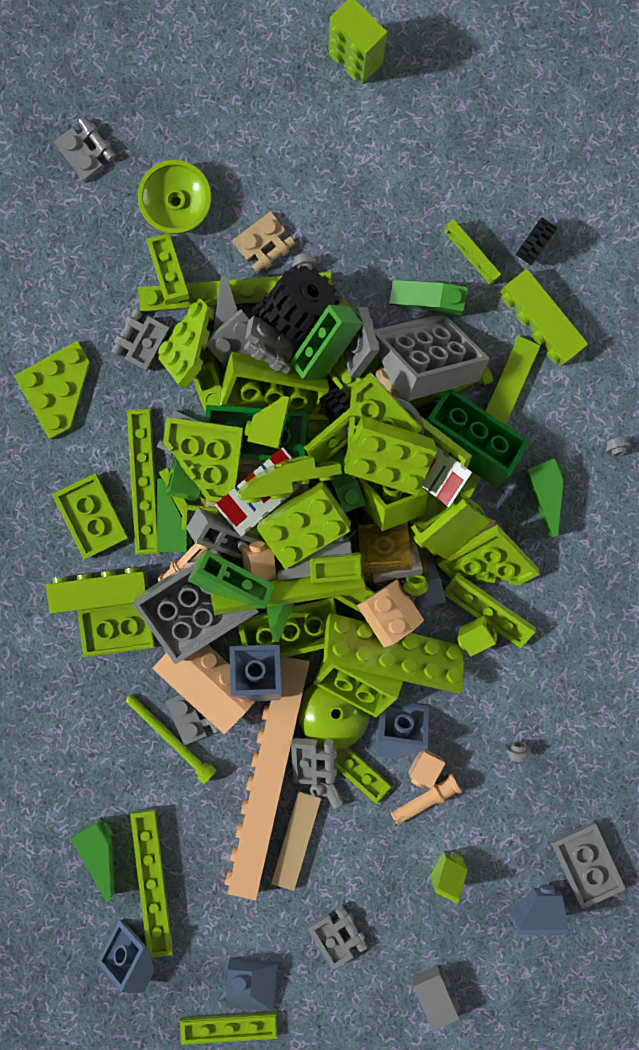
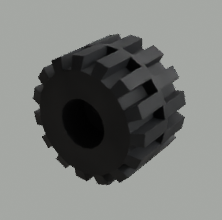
[265,265,340,342]

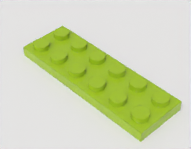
[323,613,464,694]

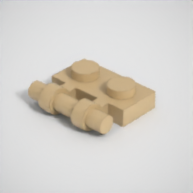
[232,211,295,273]

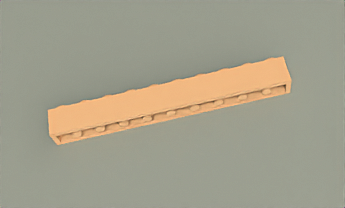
[225,656,310,900]

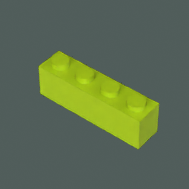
[500,268,588,366]
[46,567,149,614]

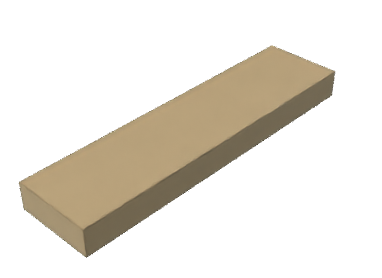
[271,790,321,891]

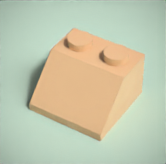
[357,579,424,648]

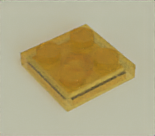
[358,522,412,573]

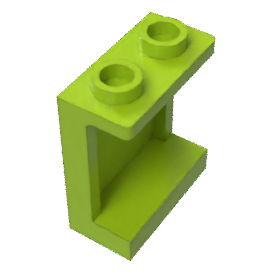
[411,491,491,559]

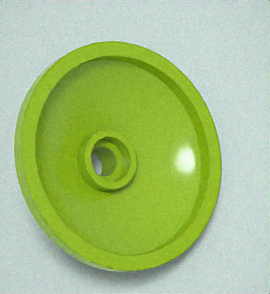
[137,160,211,234]
[298,683,370,750]

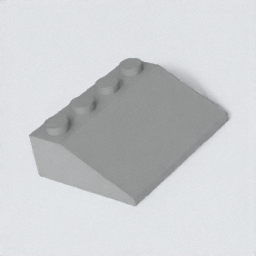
[374,314,490,401]
[132,549,259,664]

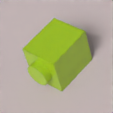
[457,615,497,657]

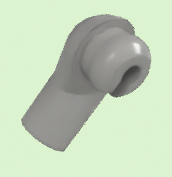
[310,780,344,809]

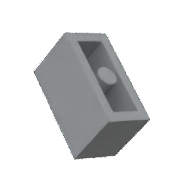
[411,966,460,1031]

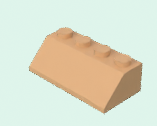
[152,644,255,734]

